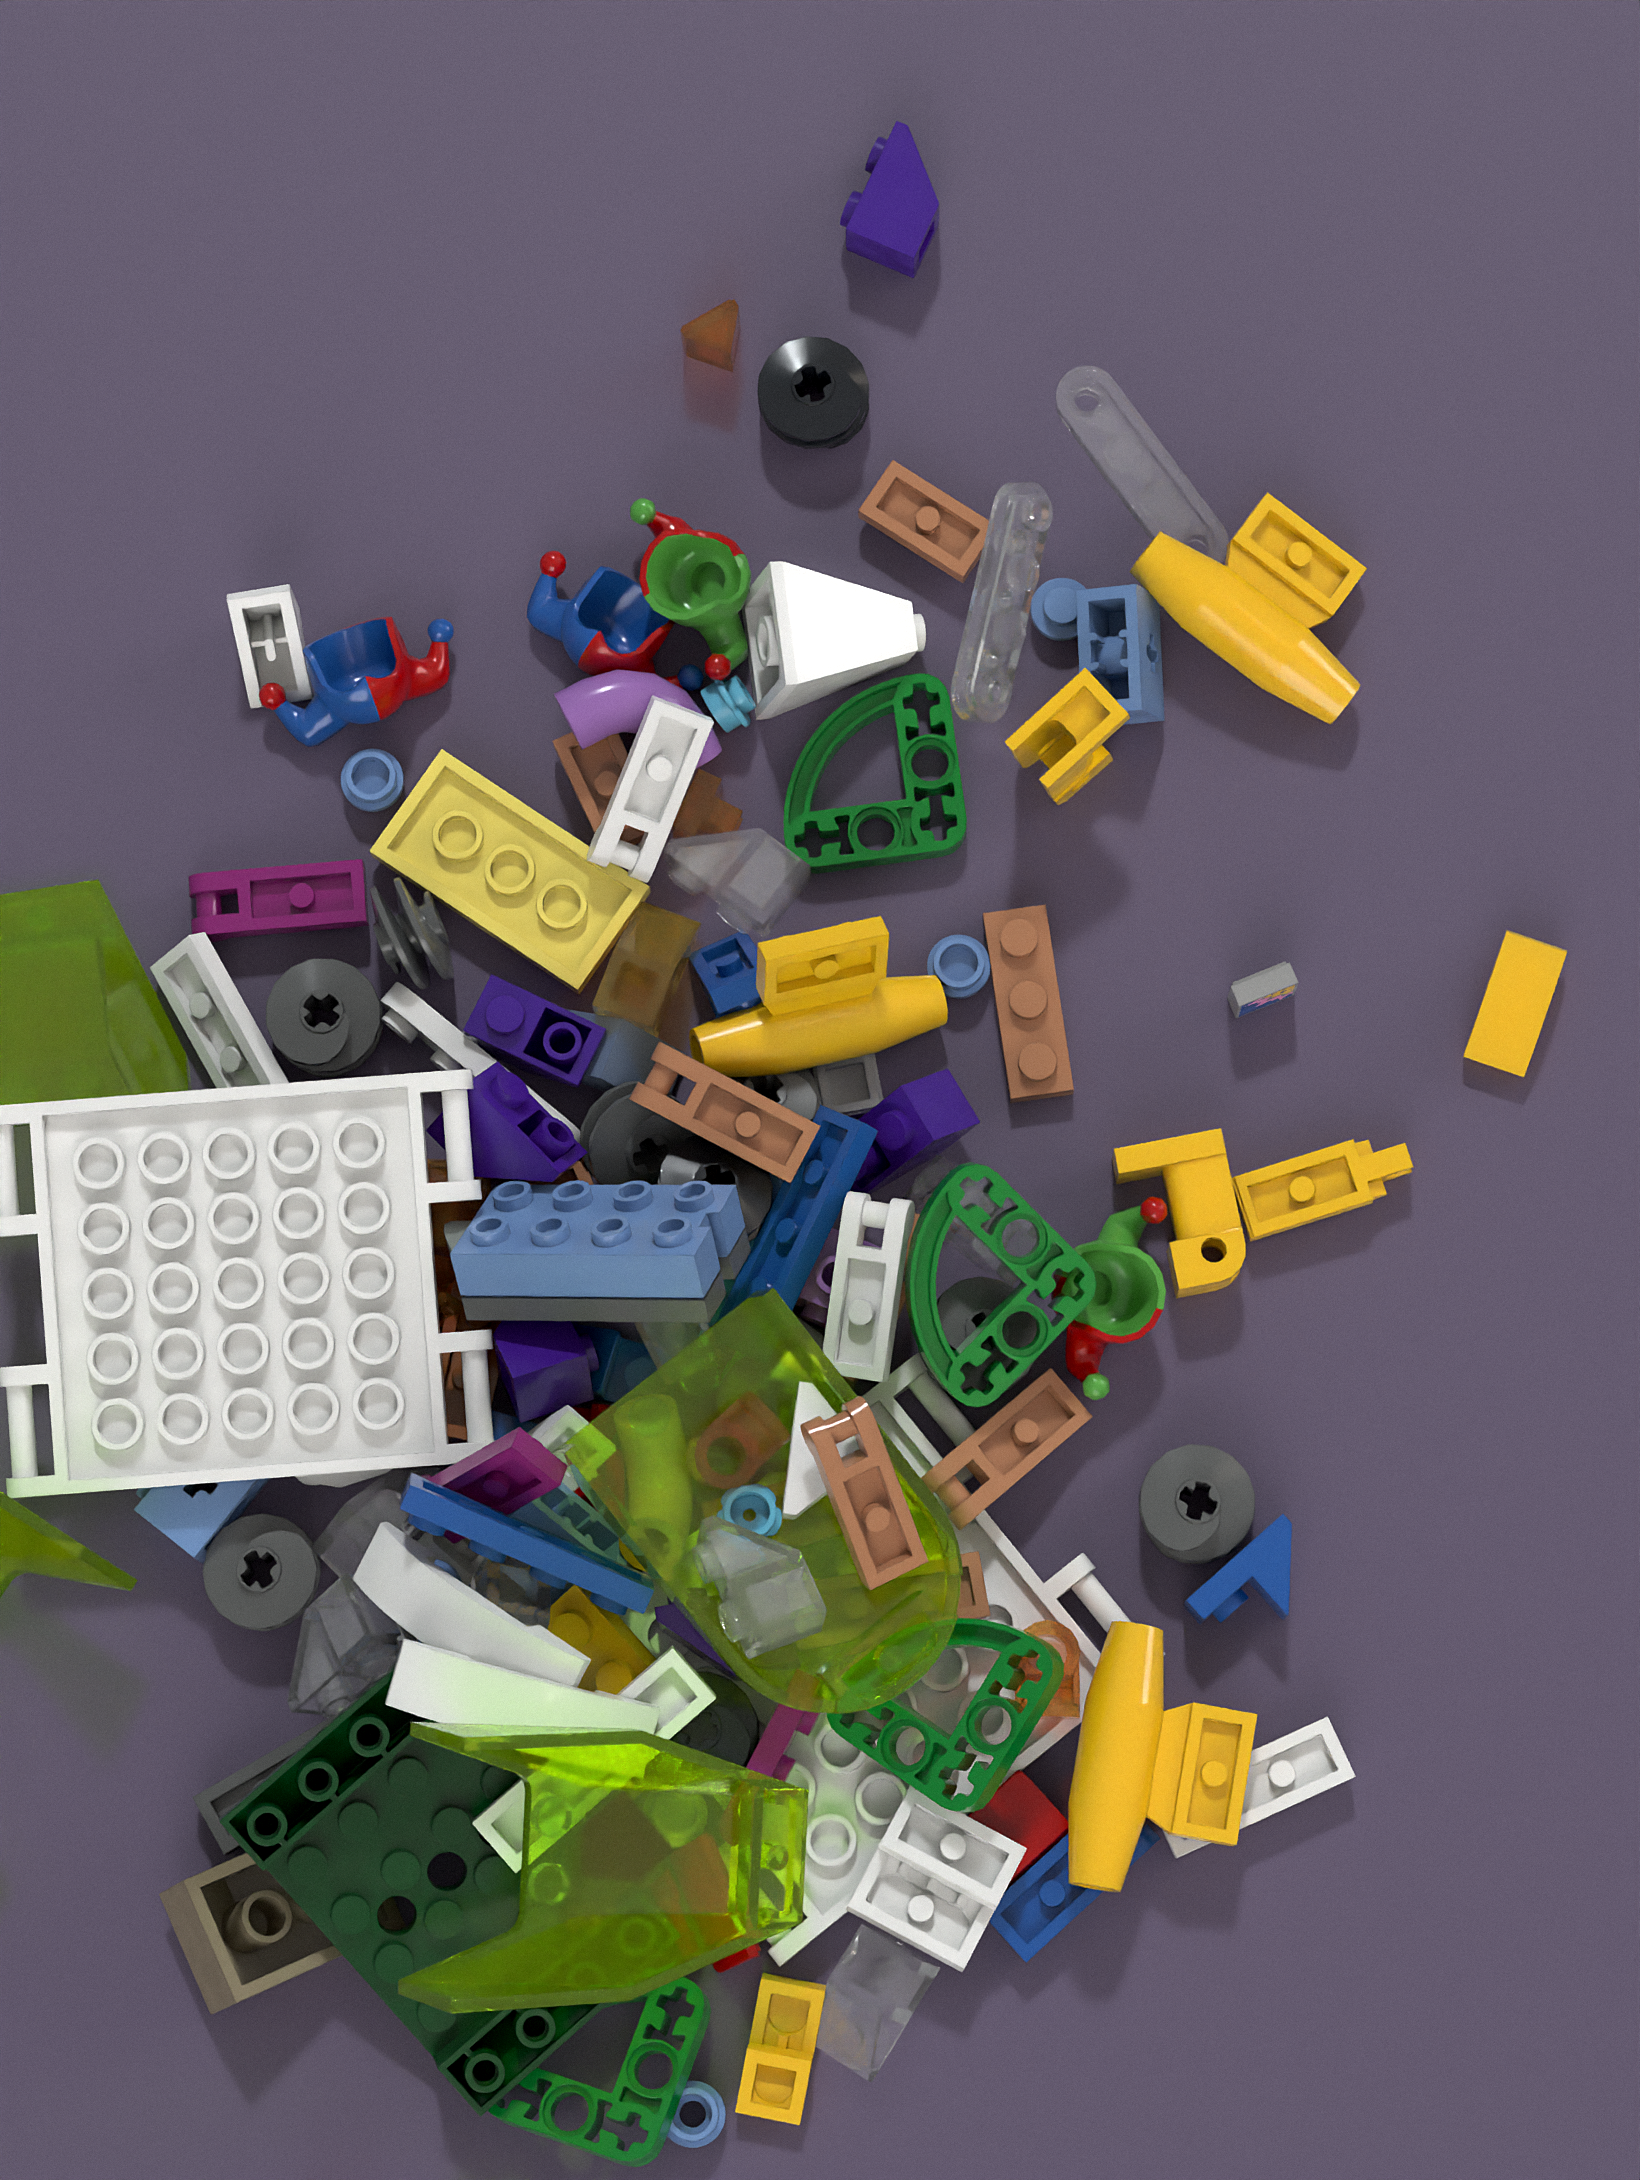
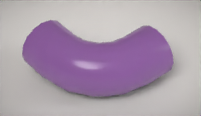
[554,669,722,769]

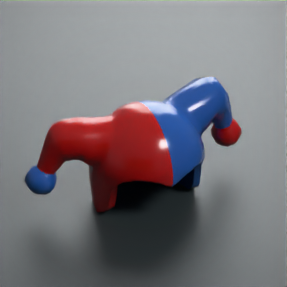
[527,550,704,691]
[258,616,454,747]

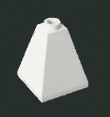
[742,561,926,720]

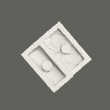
[846,1786,1027,1972]

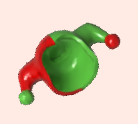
[630,498,751,680]
[1050,1196,1167,1400]

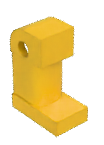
[1005,668,1130,805]
[1112,1128,1246,1298]

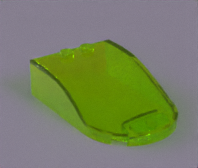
[553,1288,963,1714]

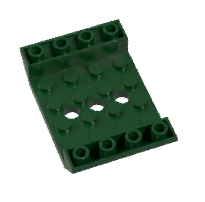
[219,1642,681,2117]

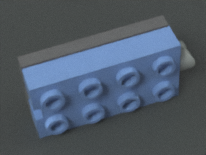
[443,1180,751,1323]

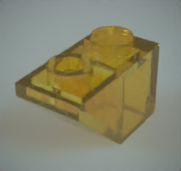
[592,901,702,1037]

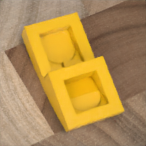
[1463,930,1567,1077]
[735,1973,827,2125]

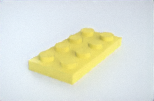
[369,749,651,994]

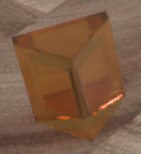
[680,299,741,372]

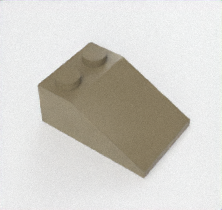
[159,1853,406,2015]

